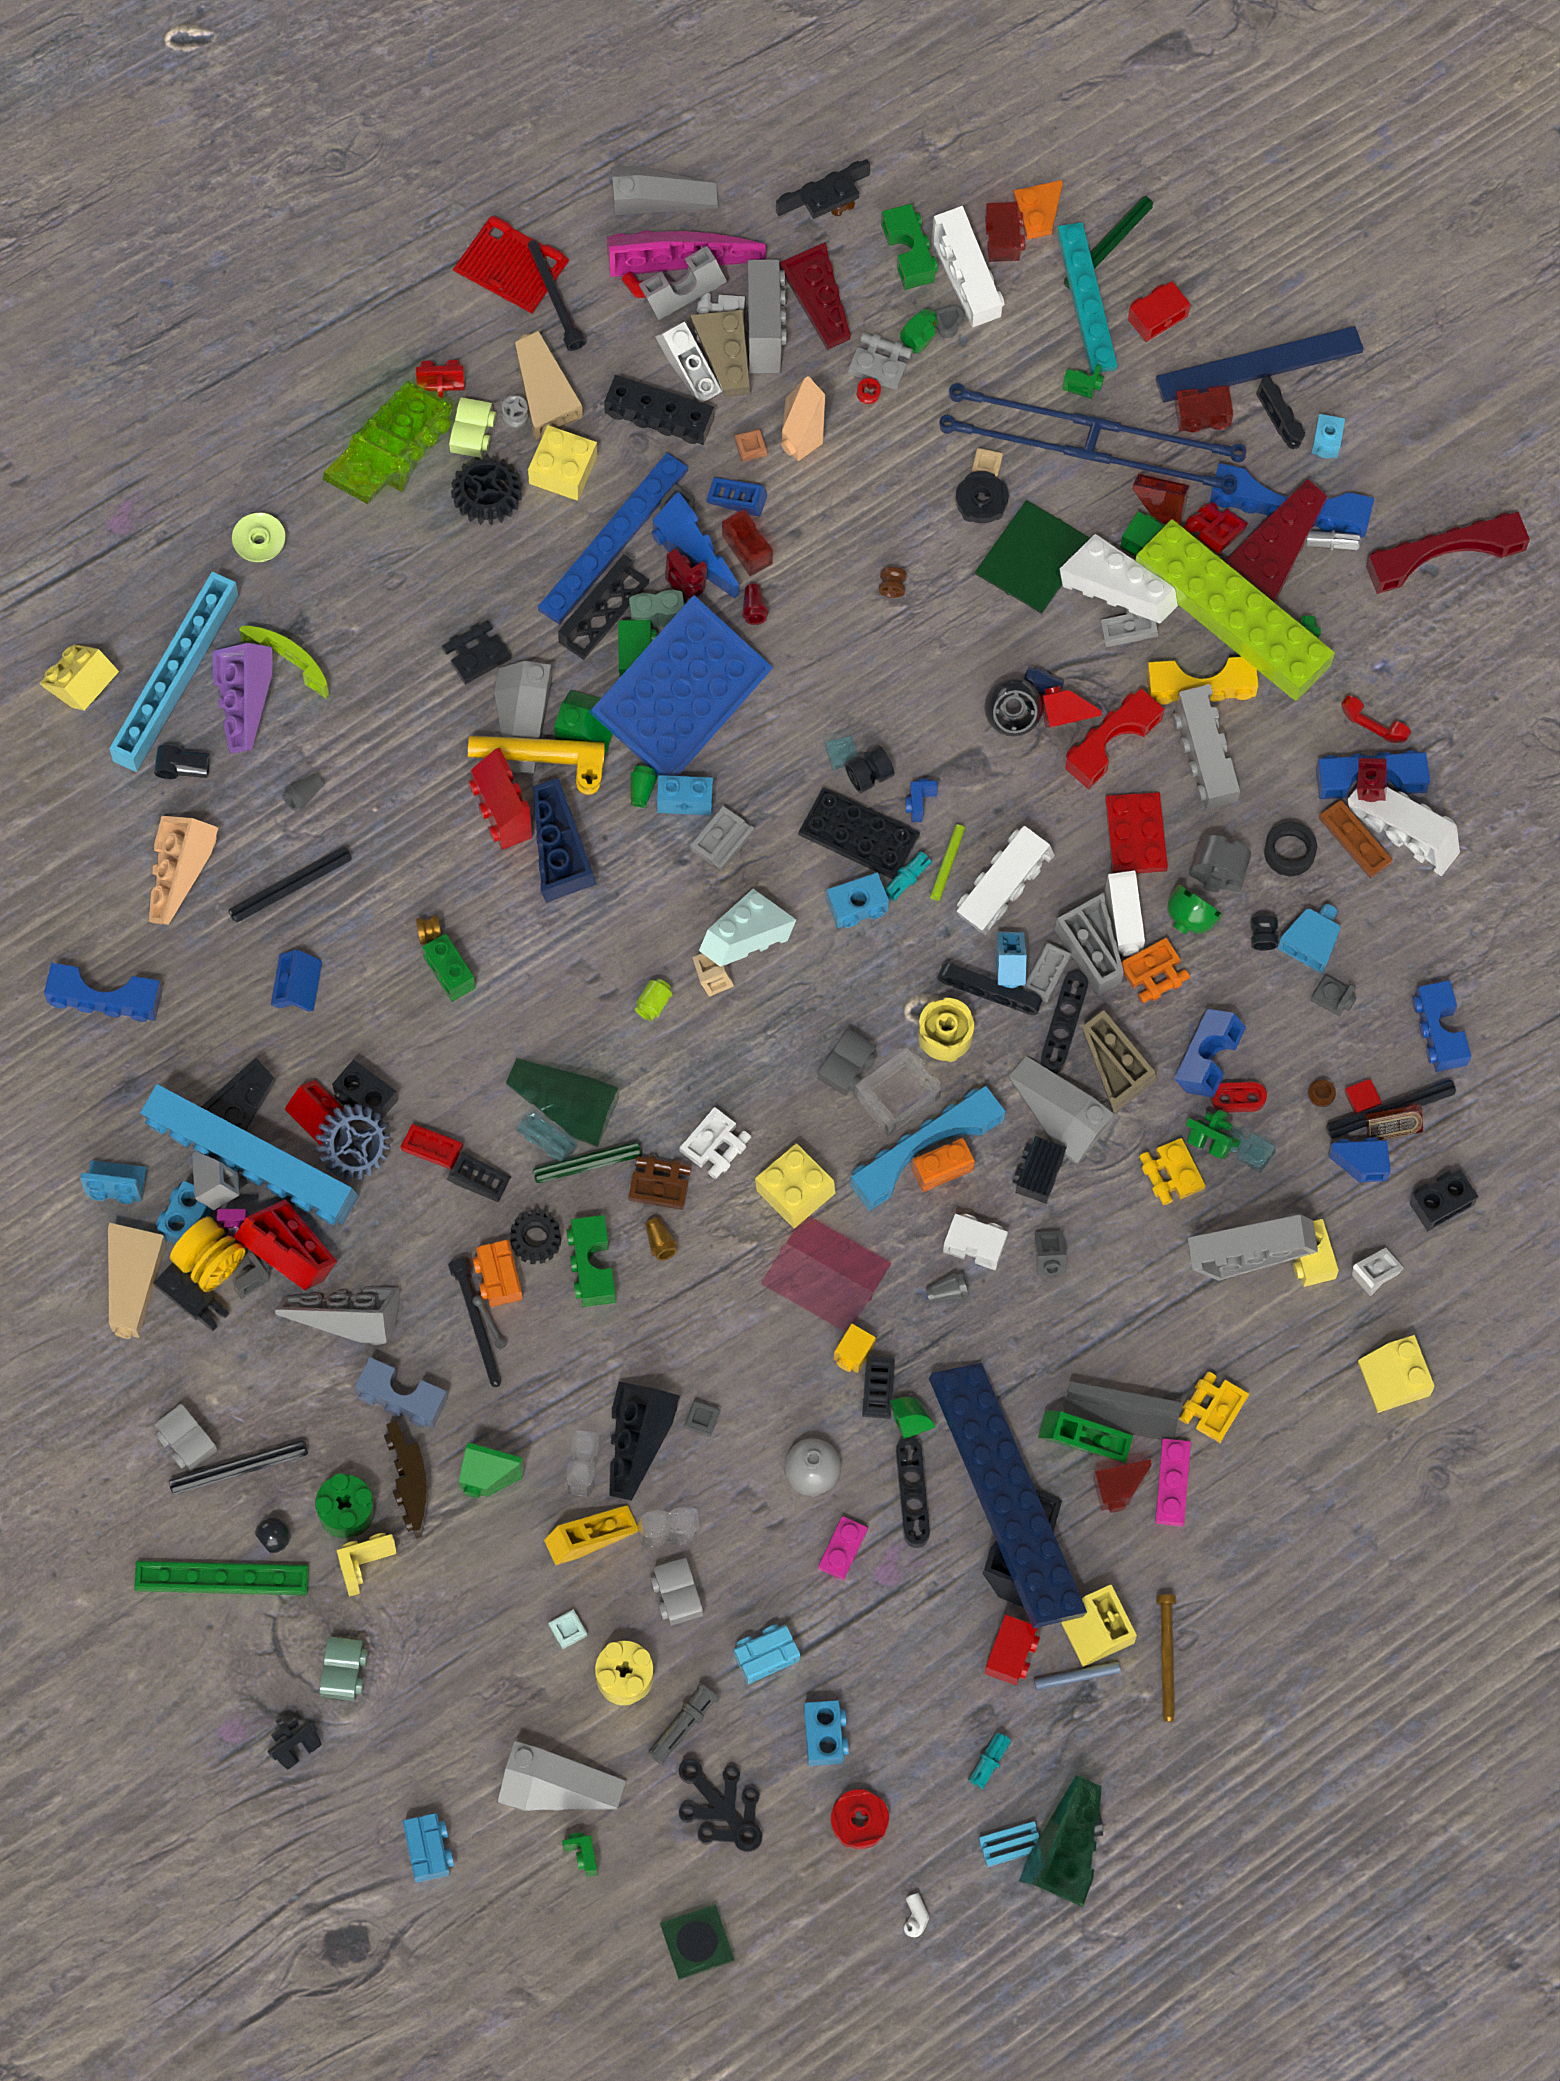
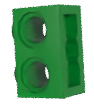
[422,933,475,1002]

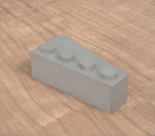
[1172,684,1240,810]

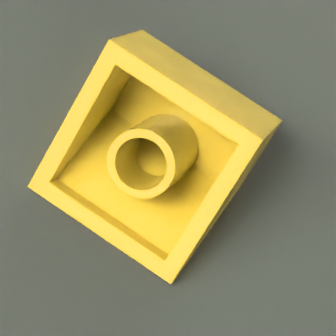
[1358,1335,1435,1413]

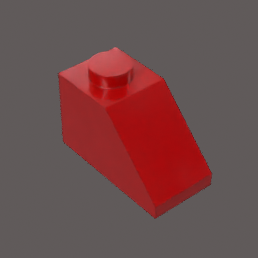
[1041,686,1102,728]

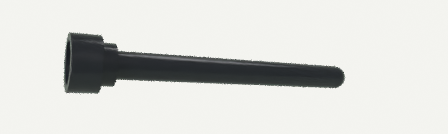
[528,240,586,351]
[448,1257,501,1387]

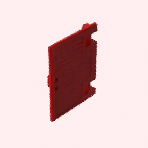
[453,216,569,314]

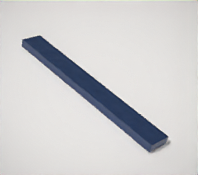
[1156,326,1364,403]

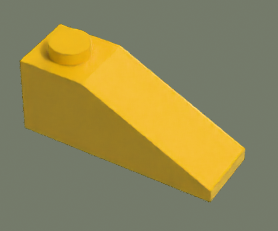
[544,1505,639,1565]

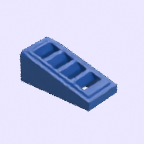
[706,477,767,517]

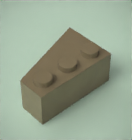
[690,310,751,397]
[1082,1010,1157,1114]

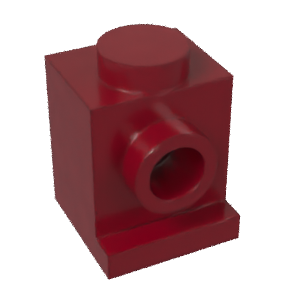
[1357,758,1388,802]

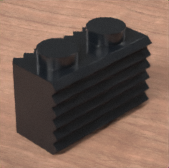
[1012,1136,1067,1204]

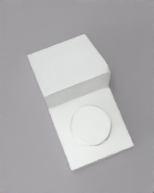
[1352,1248,1404,1296]

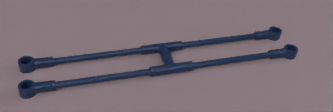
[939,383,1246,495]

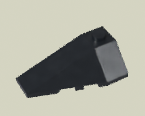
[609,1382,680,1501]

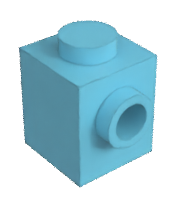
[1311,414,1345,459]

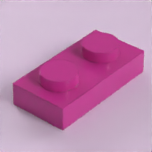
[818,1516,868,1581]

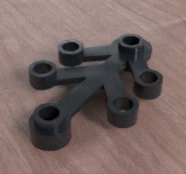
[679,1759,762,1852]

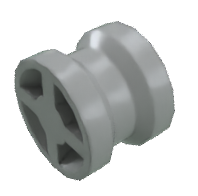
[502,395,529,428]

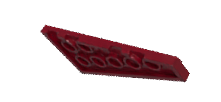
[1225,479,1327,602]

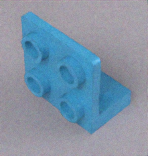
[80,1161,147,1204]

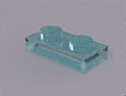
[516,1113,578,1161]

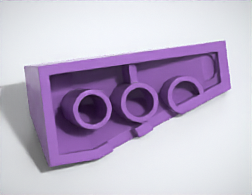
[213,643,273,754]

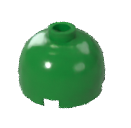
[1167,884,1223,935]

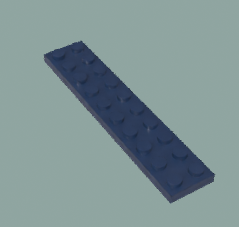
[929,1363,1087,1629]

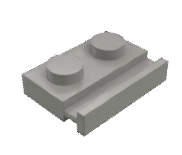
[690,806,754,872]

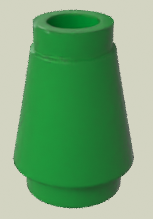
[630,766,657,808]

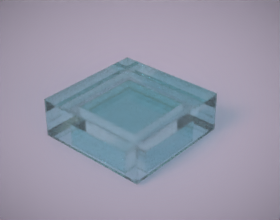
[825,736,857,770]

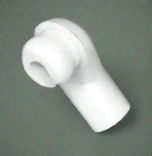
[904,1893,929,1938]

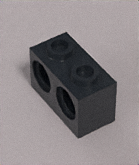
[332,1059,398,1123]
[1410,1169,1478,1232]

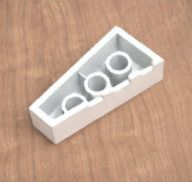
[932,206,1005,327]
[1060,534,1178,623]
[1348,786,1460,876]
[957,826,1055,935]

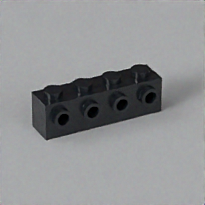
[604,375,714,445]

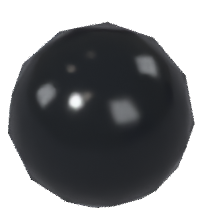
[255,1517,291,1553]

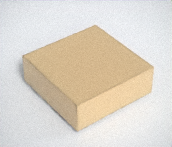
[972,448,1003,478]

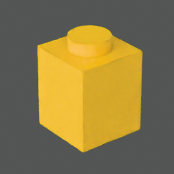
[834,1324,876,1373]

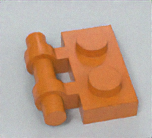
[1121,938,1190,1004]

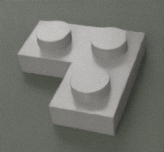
[1101,608,1159,648]

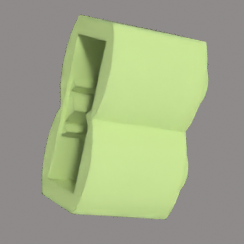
[449,397,496,458]

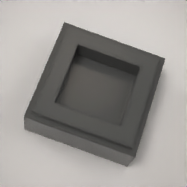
[684,1400,721,1437]

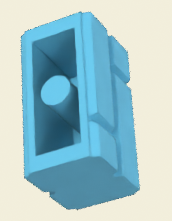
[733,1624,800,1685]

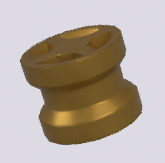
[416,915,441,945]

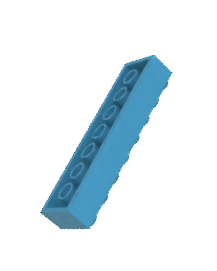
[140,1084,359,1226]

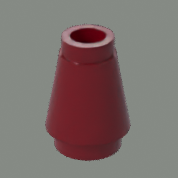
[742,584,769,625]

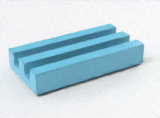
[979,1821,1043,1867]

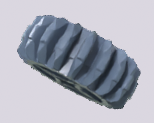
[315,1104,391,1180]

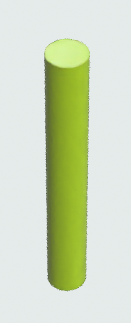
[930,824,965,901]

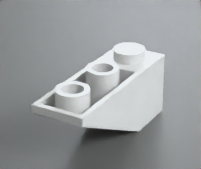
[655,322,722,403]

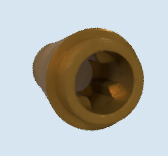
[645,1217,677,1261]

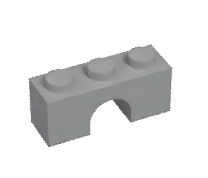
[639,246,727,320]

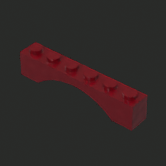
[1366,512,1530,594]

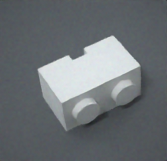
[943,1214,1008,1271]

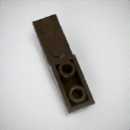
[384,1420,428,1539]

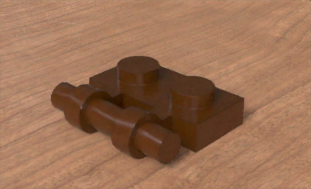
[628,1155,692,1210]

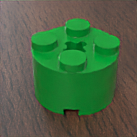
[315,1474,374,1538]

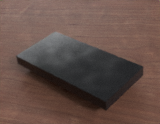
[798,787,920,880]

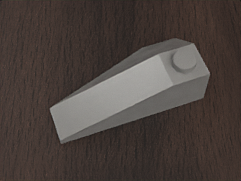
[494,661,552,776]
[498,1741,626,1812]

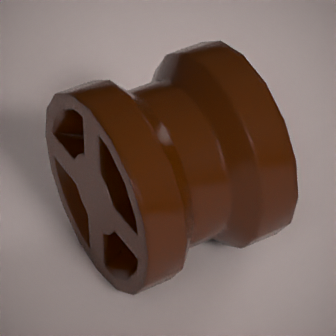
[878,567,907,598]

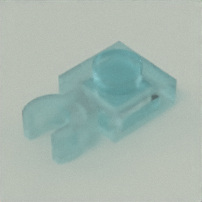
[1230,1128,1276,1173]

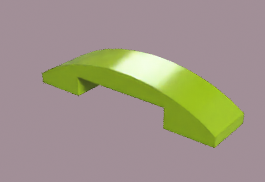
[239,625,329,699]

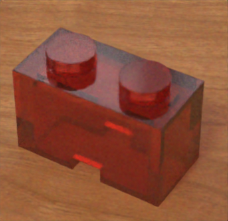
[985,202,1025,262]
[1174,386,1233,432]
[722,509,773,576]

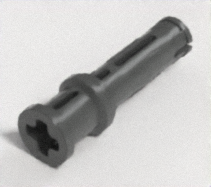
[648,1683,720,1765]

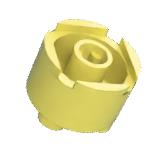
[918,998,974,1062]
[595,1641,654,1705]

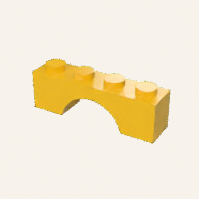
[1146,657,1259,705]

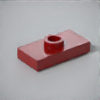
[400,1123,463,1170]

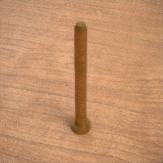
[1156,1594,1176,1722]

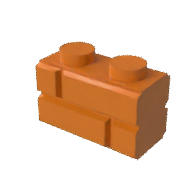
[911,1138,975,1193]
[472,1240,523,1307]

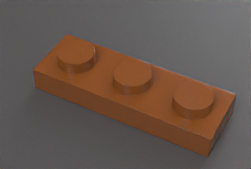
[1319,800,1393,879]

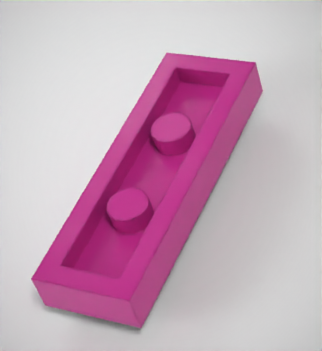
[1155,1439,1191,1527]

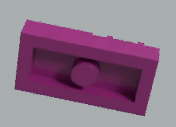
[217,1209,250,1241]

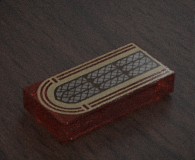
[1366,1104,1423,1141]

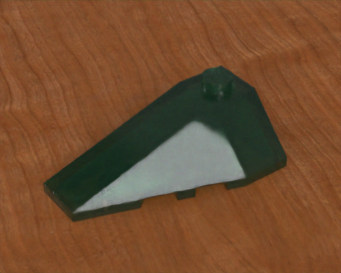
[506,1058,619,1147]
[1019,1775,1102,1907]

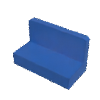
[271,949,322,1012]

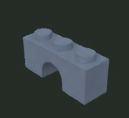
[355,1357,448,1429]

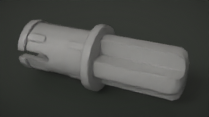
[1307,530,1360,551]

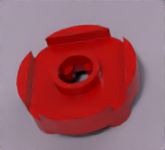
[830,1789,889,1849]

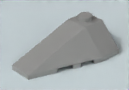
[611,166,718,215]
[1008,1056,1114,1165]
[275,1287,400,1345]

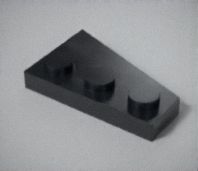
[201,1058,276,1131]

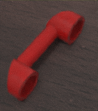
[1341,695,1411,743]

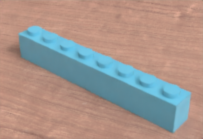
[109,572,238,772]

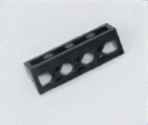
[558,554,649,660]

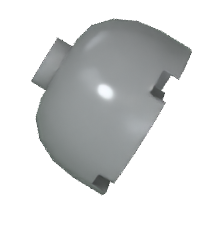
[784,1438,841,1497]

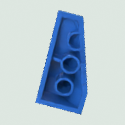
[651,492,739,598]

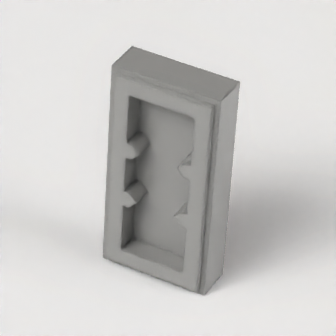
[1023,942,1072,1002]

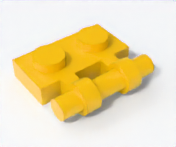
[1139,1138,1206,1205]
[1179,1372,1249,1443]

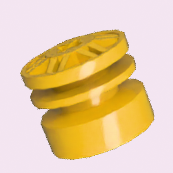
[170,1217,246,1292]

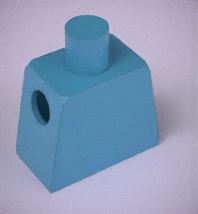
[1278,904,1341,974]

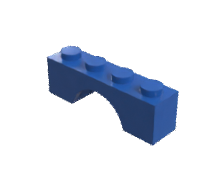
[1316,750,1430,799]
[44,963,162,1022]

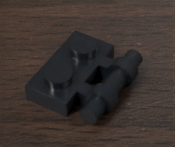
[441,620,511,685]

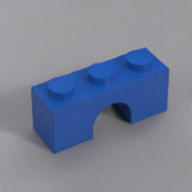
[1412,981,1471,1072]
[1175,1009,1246,1098]

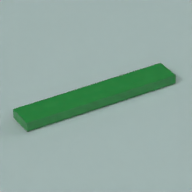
[134,1561,309,1596]

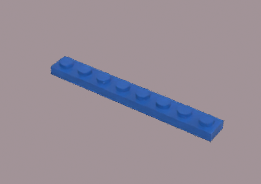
[538,453,688,625]

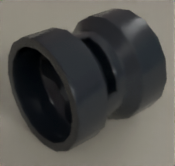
[1250,915,1278,951]

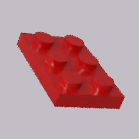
[1105,792,1168,874]

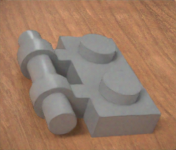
[848,332,913,390]

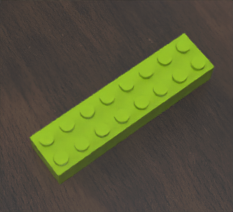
[1136,519,1335,702]

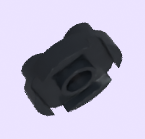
[955,471,1009,523]

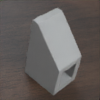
[192,1151,239,1210]

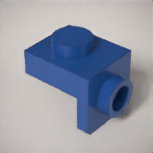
[905,779,938,823]

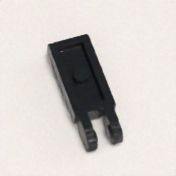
[1256,376,1305,450]
[154,1262,230,1331]

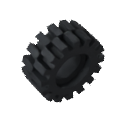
[510,1210,561,1264]

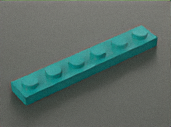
[1056,222,1118,374]

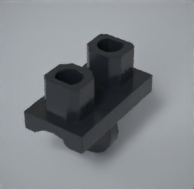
[267,1718,322,1770]

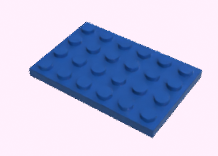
[589,595,773,776]

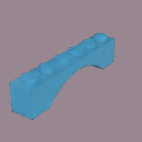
[850,1086,1006,1212]

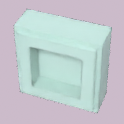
[548,1609,587,1650]

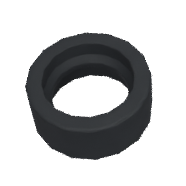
[1264,821,1317,877]

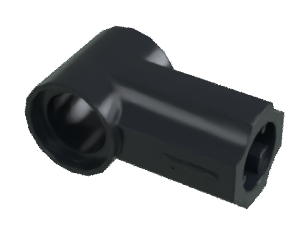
[154,745,210,779]

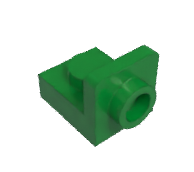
[1062,364,1105,399]
[562,1833,597,1877]

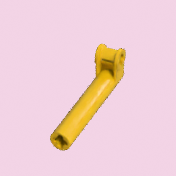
[467,736,604,795]

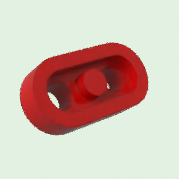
[1211,1082,1267,1113]

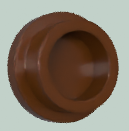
[1308,1080,1336,1107]

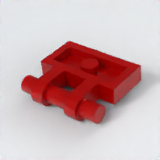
[1183,502,1248,554]

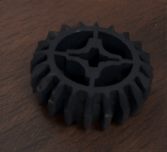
[451,455,523,526]

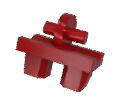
[416,360,465,398]

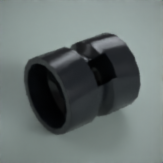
[844,745,895,793]

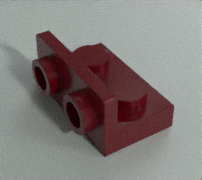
[665,549,707,601]

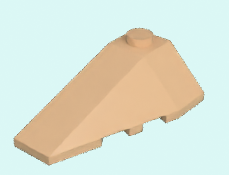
[781,376,825,461]
[149,816,218,925]

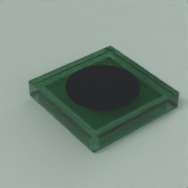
[660,1904,734,1980]

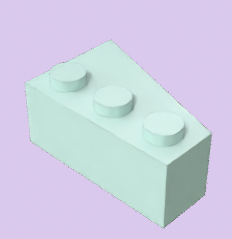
[699,889,796,967]

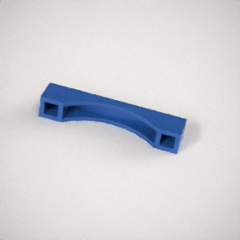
[1210,463,1374,538]

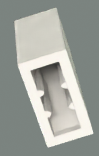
[1104,870,1145,956]

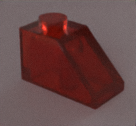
[1132,474,1190,525]
[1093,1459,1152,1513]

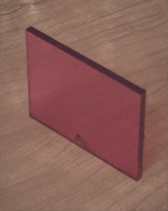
[761,1217,891,1333]

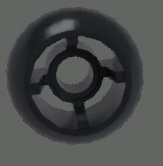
[984,678,1043,737]

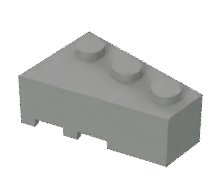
[1055,893,1124,996]

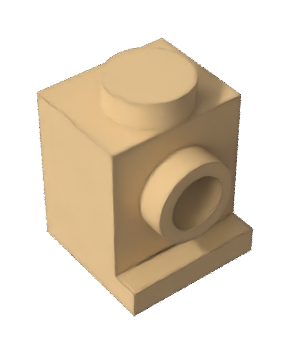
[692,953,734,997]

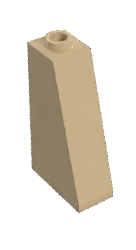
[515,331,583,440]
[108,1223,167,1339]

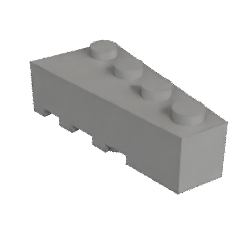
[748,260,786,373]
[1188,1213,1318,1281]

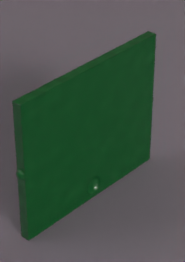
[975,500,1090,614]

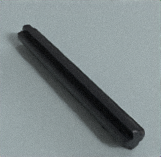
[228,847,352,923]
[1326,1080,1456,1138]
[169,1440,308,1495]

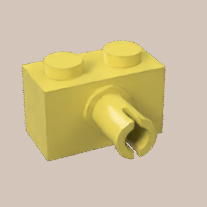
[1293,1219,1339,1287]

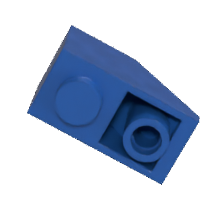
[1328,1138,1390,1182]

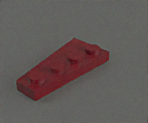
[779,242,851,350]

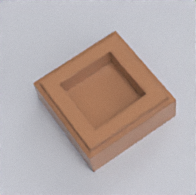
[735,429,767,462]

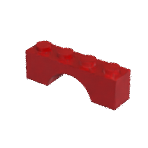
[1065,688,1165,790]

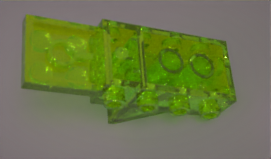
[322,381,453,504]

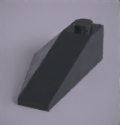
[982,1489,1062,1608]

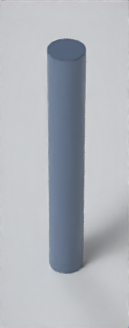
[1034,1662,1121,1691]

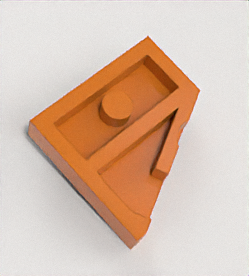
[1013,180,1063,240]

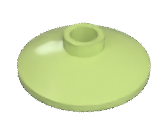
[232,513,285,562]

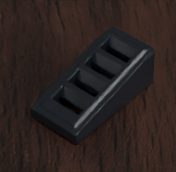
[446,1152,511,1202]
[862,1357,895,1419]

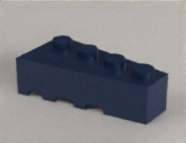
[533,778,597,903]

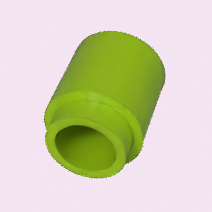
[634,979,673,1021]

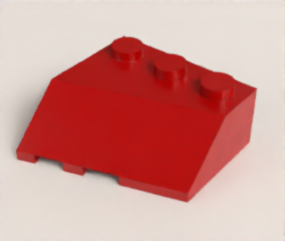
[468,748,532,850]

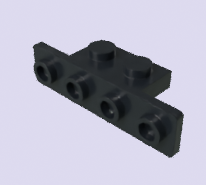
[776,159,870,219]

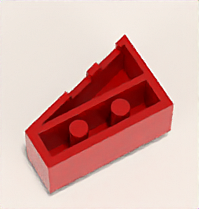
[233,1199,337,1291]

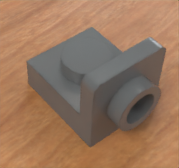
[1311,976,1357,1017]
[1035,1231,1066,1276]
[232,1251,270,1299]

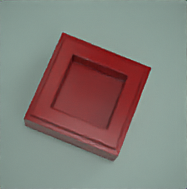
[1344,1079,1382,1113]

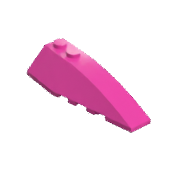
[607,231,766,277]

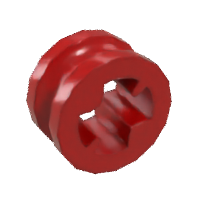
[856,378,881,404]

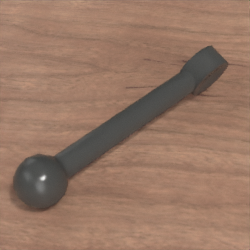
[472,1295,507,1349]

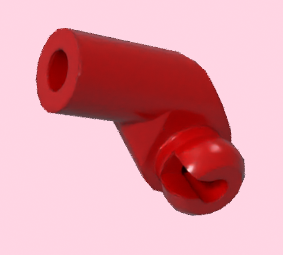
[621,272,645,298]

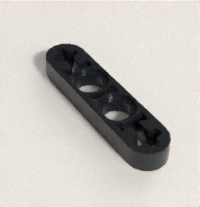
[938,963,1043,1015]
[1041,972,1088,1073]
[896,1437,930,1548]

